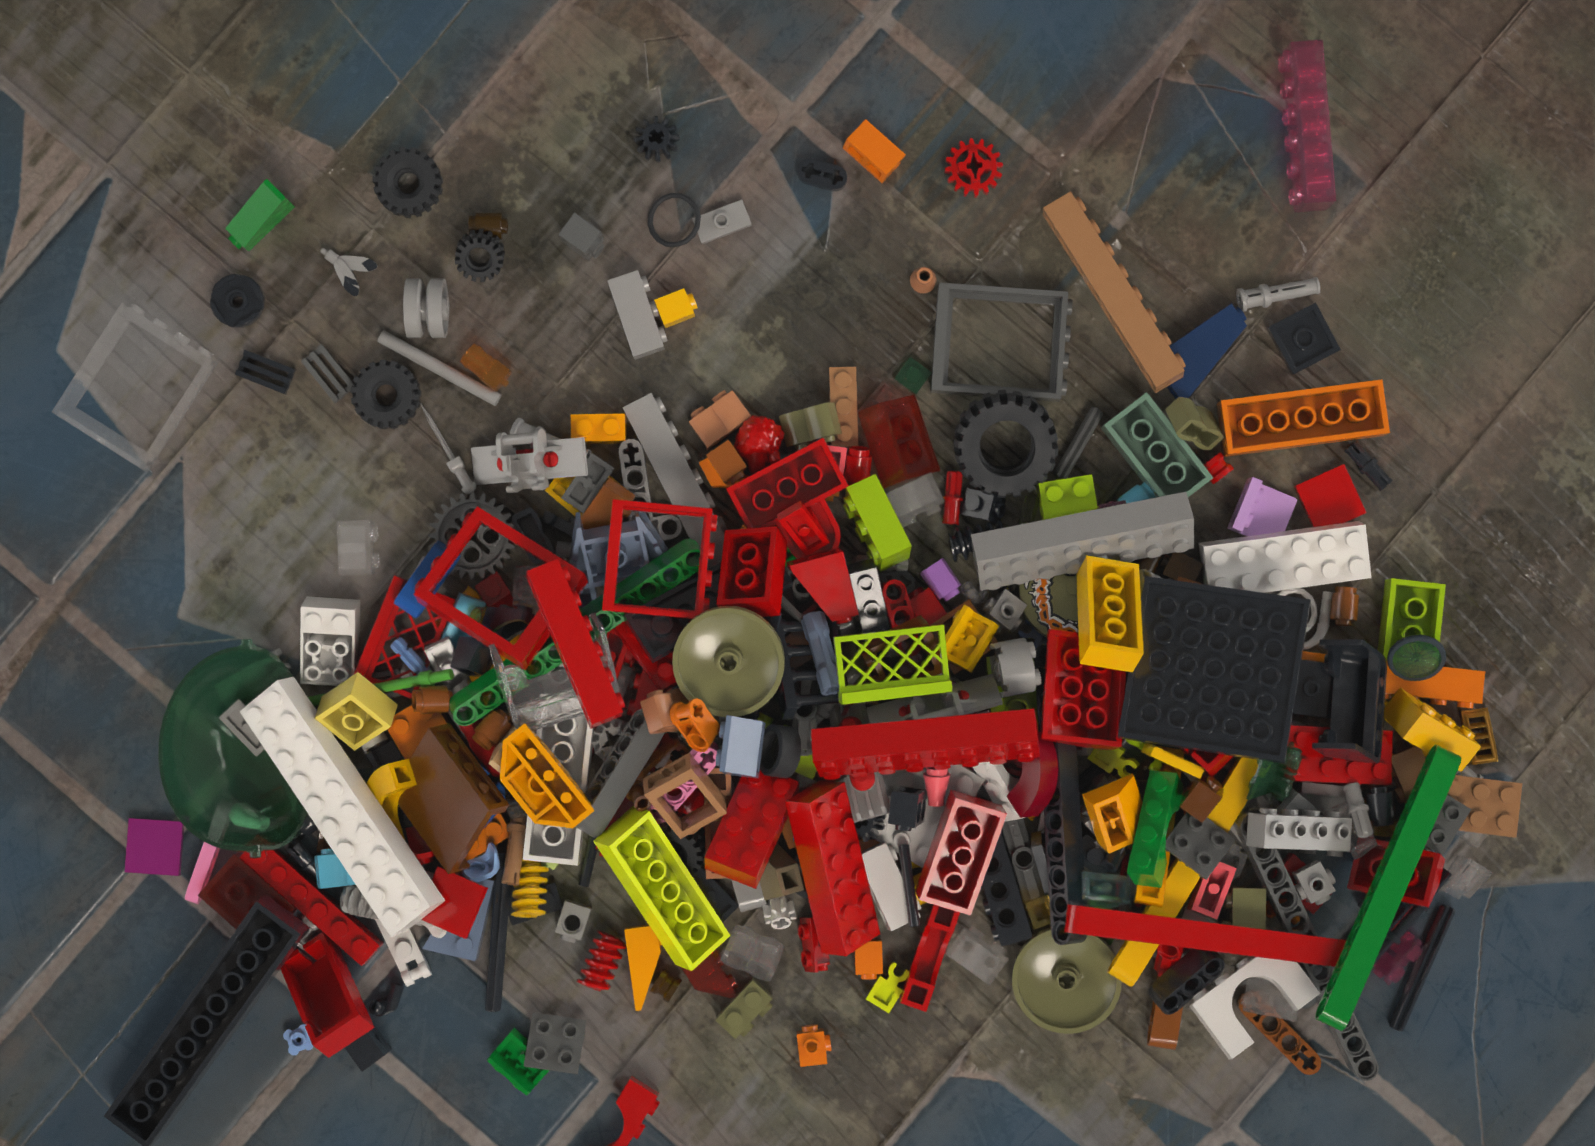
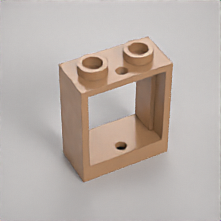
[643,752,727,839]

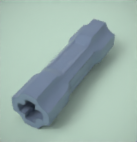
[801,611,839,696]

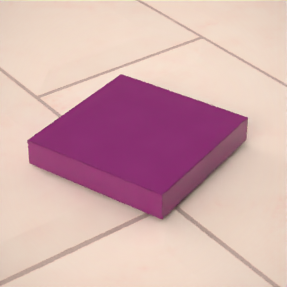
[125,818,185,876]

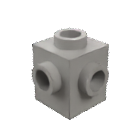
[982,589,1027,636]
[1292,860,1336,905]

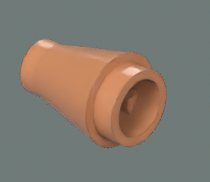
[910,267,937,293]

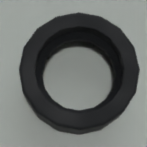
[760,724,801,778]

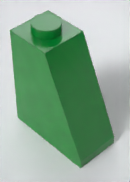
[225,179,295,251]

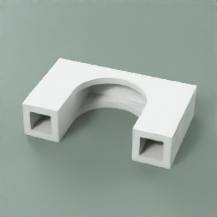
[1189,956,1320,1060]

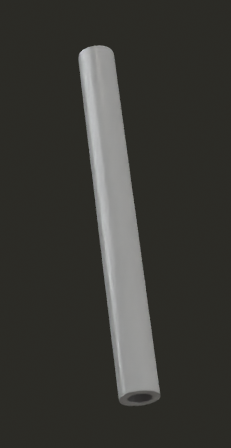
[377,330,501,406]

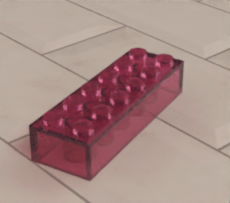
[1278,40,1336,212]

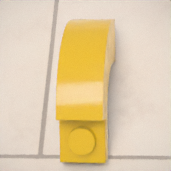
[366,759,417,842]

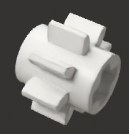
[762,896,797,929]

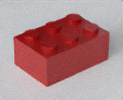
[717,526,788,617]

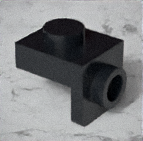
[960,488,1006,524]

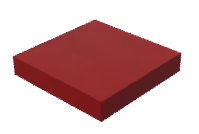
[1294,464,1367,527]
[421,866,488,939]

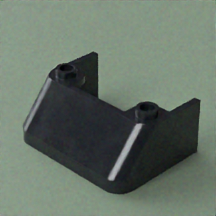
[1312,639,1387,763]

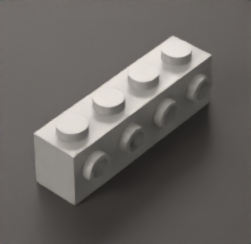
[1246,808,1352,851]

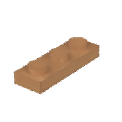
[829,367,858,448]

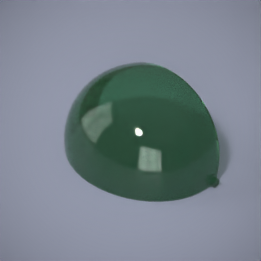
[158,639,307,858]

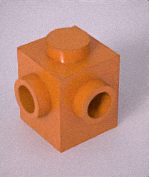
[797,1024,832,1067]

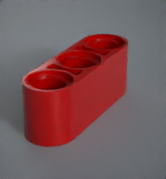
[881,580,921,657]

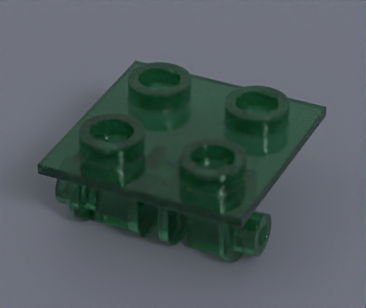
[1246,741,1303,801]

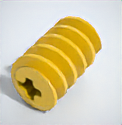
[511,859,549,918]

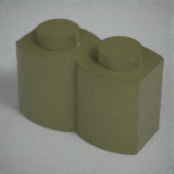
[1165,397,1224,450]
[779,402,842,451]

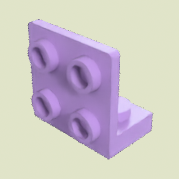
[1227,477,1297,536]

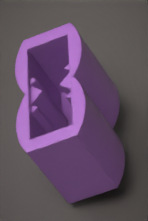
[920,558,961,602]

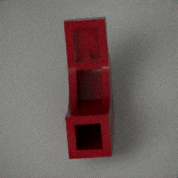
[1006,732,1058,818]

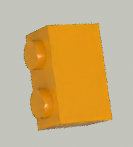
[571,414,627,444]

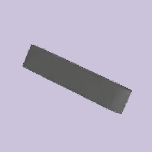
[575,708,664,838]

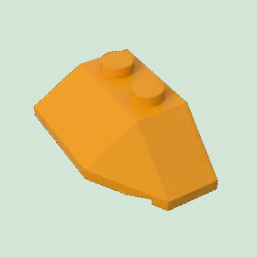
[500,723,595,828]

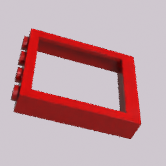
[414,506,588,670]

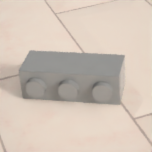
[607,270,668,360]

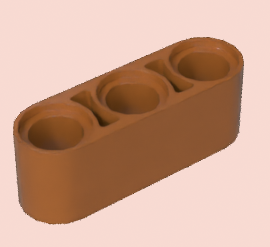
[1147,974,1183,1050]

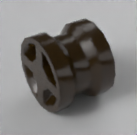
[650,968,682,1003]

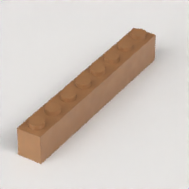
[1043,191,1186,393]

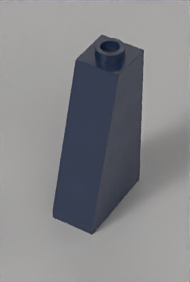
[1167,303,1247,400]

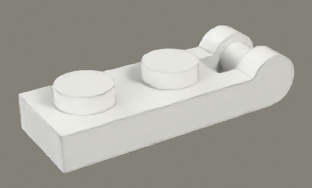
[375,919,432,987]

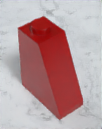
[786,548,859,624]

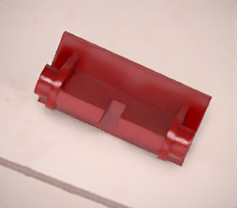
[798,917,830,973]

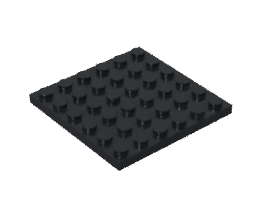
[1118,576,1311,764]

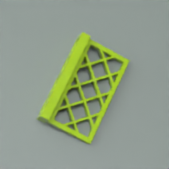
[833,624,953,705]

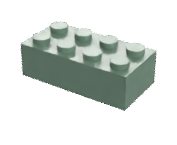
[1101,392,1213,497]

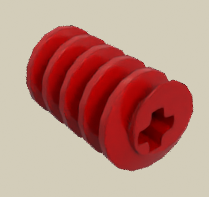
[576,930,627,991]

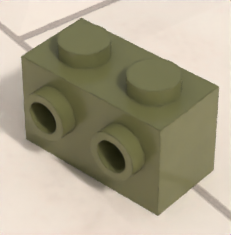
[715,977,773,1039]

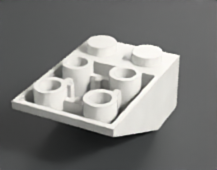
[300,597,360,686]

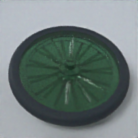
[1387,635,1446,681]

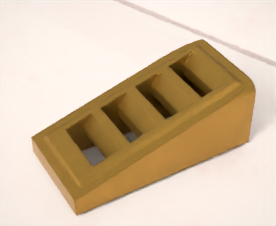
[1460,707,1498,765]

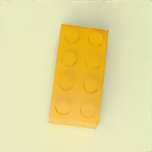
[1076,555,1143,672]

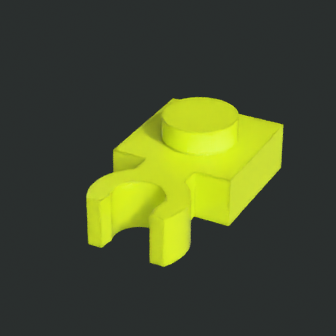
[1087,747,1140,778]
[866,962,909,1013]

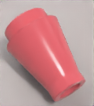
[923,767,951,807]

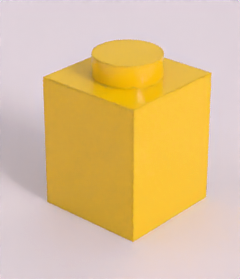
[654,288,698,328]

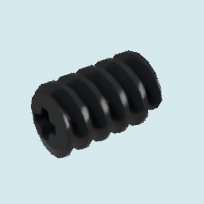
[948,521,1003,562]

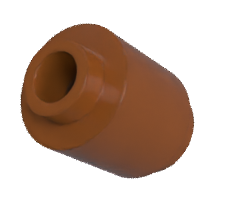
[1330,587,1359,626]
[412,685,453,714]
[472,709,512,751]

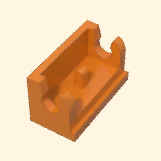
[843,119,906,183]

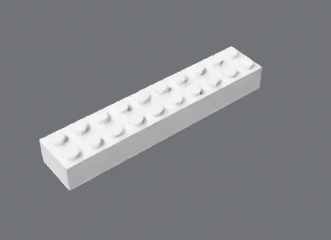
[240,677,445,937]

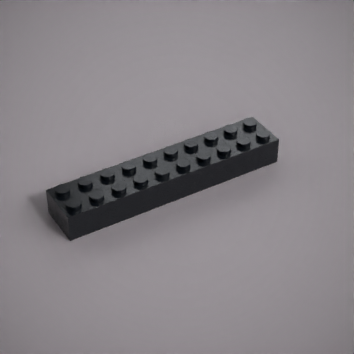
[104,895,310,1146]

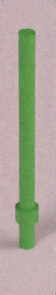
[308,669,454,706]

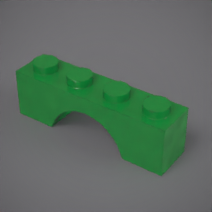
[1127,770,1184,888]

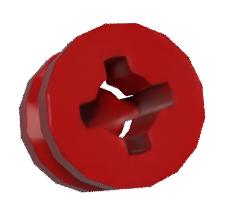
[1203,452,1234,485]

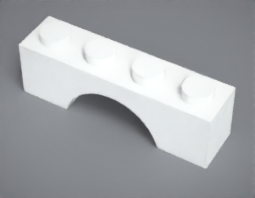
[973,710,1025,822]

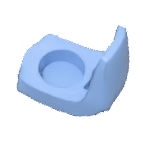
[461,842,500,883]

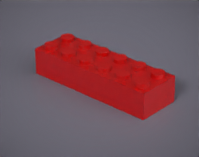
[785,780,881,956]

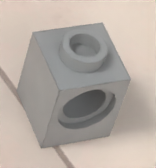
[555,899,593,943]

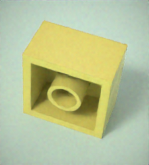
[315,672,398,751]

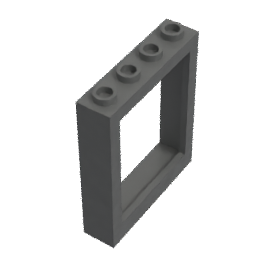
[930,283,1073,402]

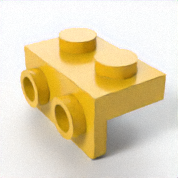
[939,605,999,673]

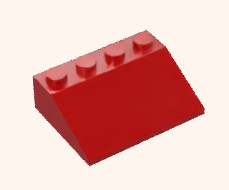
[1041,629,1126,750]

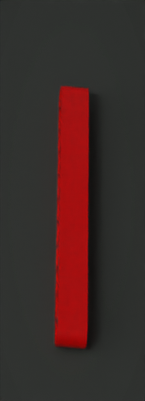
[1064,904,1347,967]

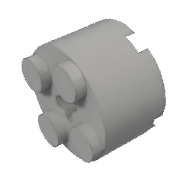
[990,638,1041,698]

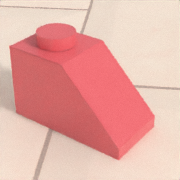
[1187,862,1237,920]

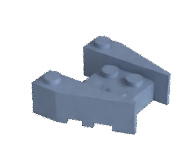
[569,511,679,610]

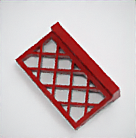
[354,575,456,699]

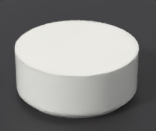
[361,732,389,754]

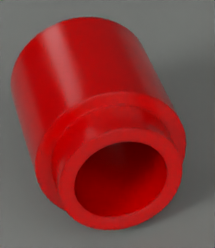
[843,446,872,485]

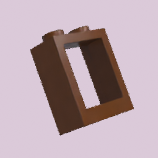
[861,615,942,682]

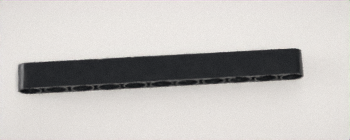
[1034,644,1088,945]

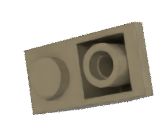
[760,843,804,900]

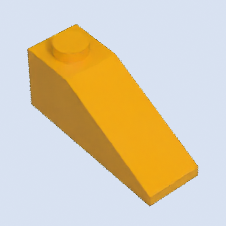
[624,924,662,1011]

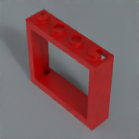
[602,499,718,619]

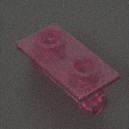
[1372,930,1423,986]

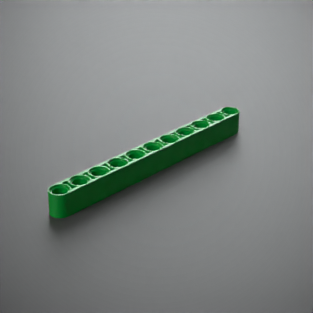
[449,539,701,726]
[1315,744,1462,1031]

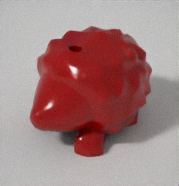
[733,415,785,474]

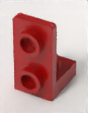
[405,826,435,865]

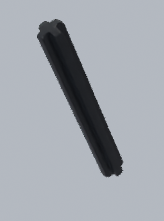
[1389,904,1455,1032]

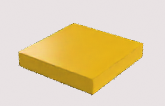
[1141,743,1204,779]

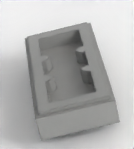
[692,200,752,245]

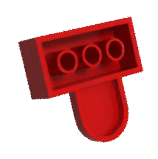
[726,438,849,559]

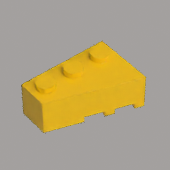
[1384,688,1481,772]

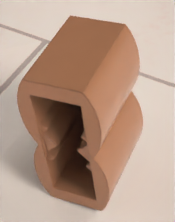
[689,390,751,449]
[640,688,695,734]

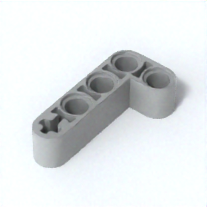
[619,439,682,542]

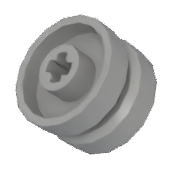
[403,278,449,338]

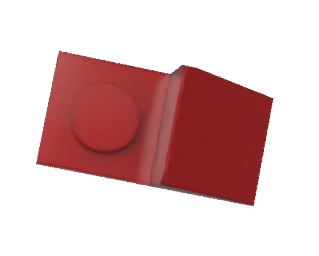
[777,501,830,556]
[474,571,520,609]

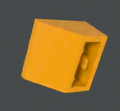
[1082,774,1143,853]

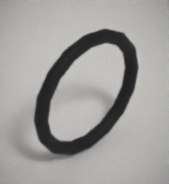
[647,193,701,247]

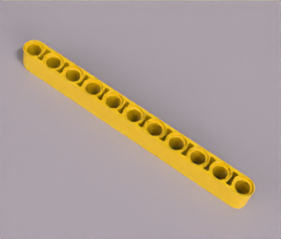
[1107,757,1271,987]

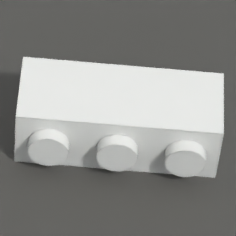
[861,842,921,931]

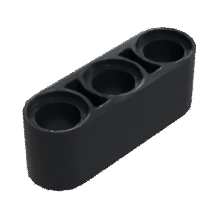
[1148,949,1225,1015]

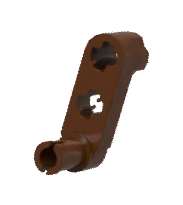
[626,733,689,812]

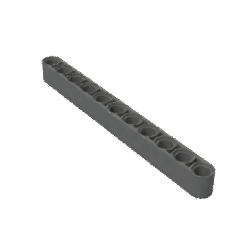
[1234,810,1379,1081]

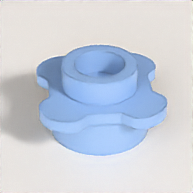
[283,1024,314,1055]

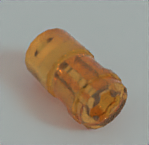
[460,344,512,392]

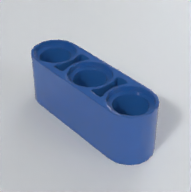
[394,540,461,619]

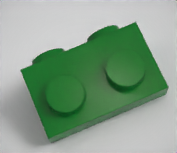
[487,1028,550,1095]

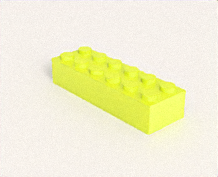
[593,806,731,971]

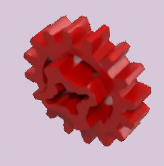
[944,138,1003,198]

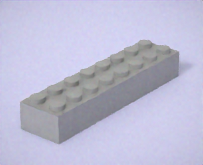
[971,492,1194,591]

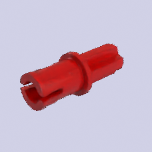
[942,471,963,525]

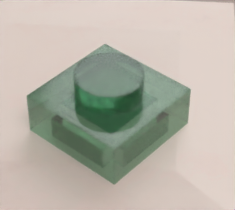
[894,357,932,395]

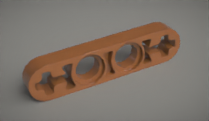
[1237,991,1321,1075]

